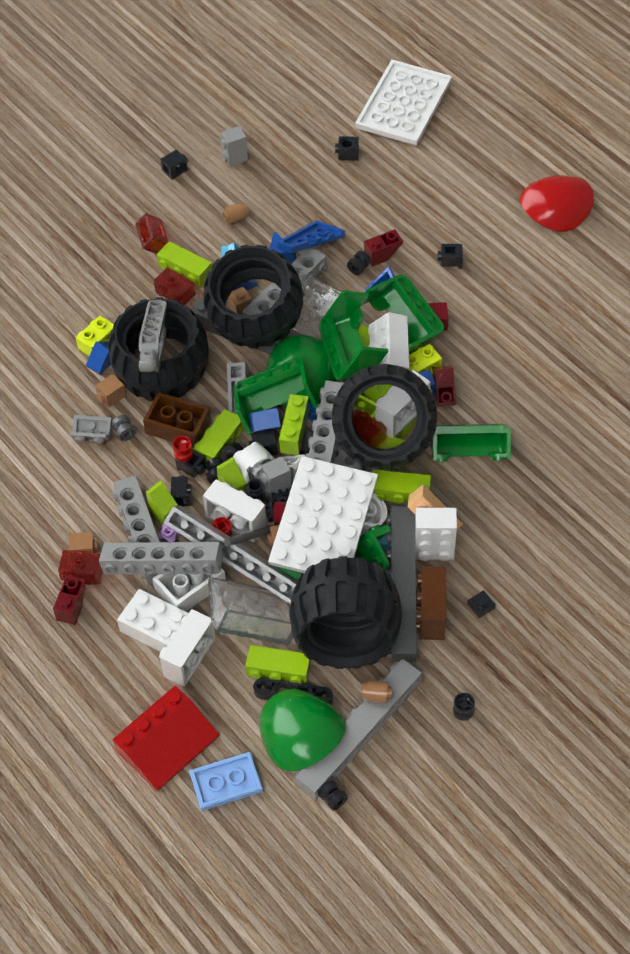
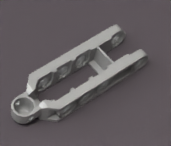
[139,300,166,372]

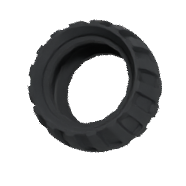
[203,245,303,349]
[109,297,209,401]
[332,364,437,470]
[289,556,402,669]

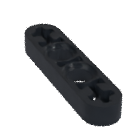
[253,678,333,705]

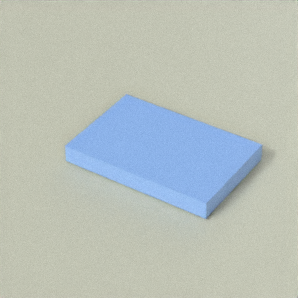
[189,752,263,811]

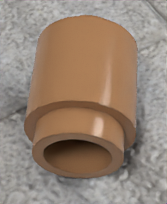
[222,203,249,224]
[362,681,392,703]

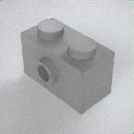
[220,126,248,167]
[260,456,292,498]

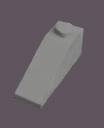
[227,362,249,415]

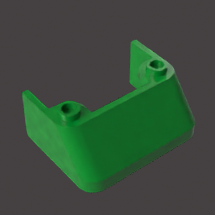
[362,274,444,354]
[319,290,388,381]
[234,358,318,435]
[431,424,511,462]

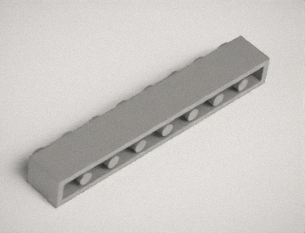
[164,506,298,604]
[295,659,422,801]

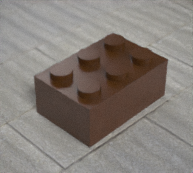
[143,392,211,448]
[416,566,446,640]

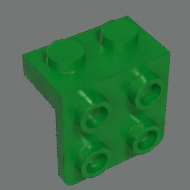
[355,524,391,570]

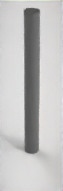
[224,525,275,547]

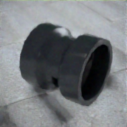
[347,251,371,275]
[206,458,223,484]
[453,693,475,721]
[318,780,348,811]

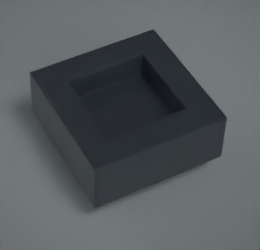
[467,590,496,618]

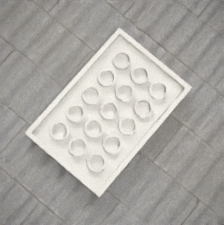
[355,60,452,146]
[268,456,378,573]

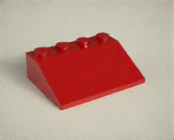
[112,685,220,792]

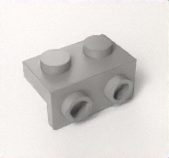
[70,415,112,443]

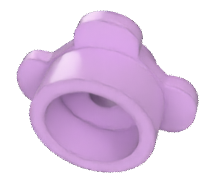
[157,524,179,542]

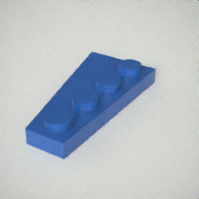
[277,220,345,254]

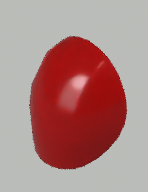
[519,175,594,232]

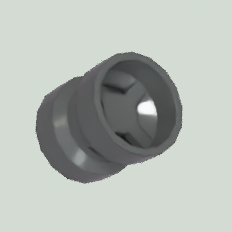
[111,415,136,441]

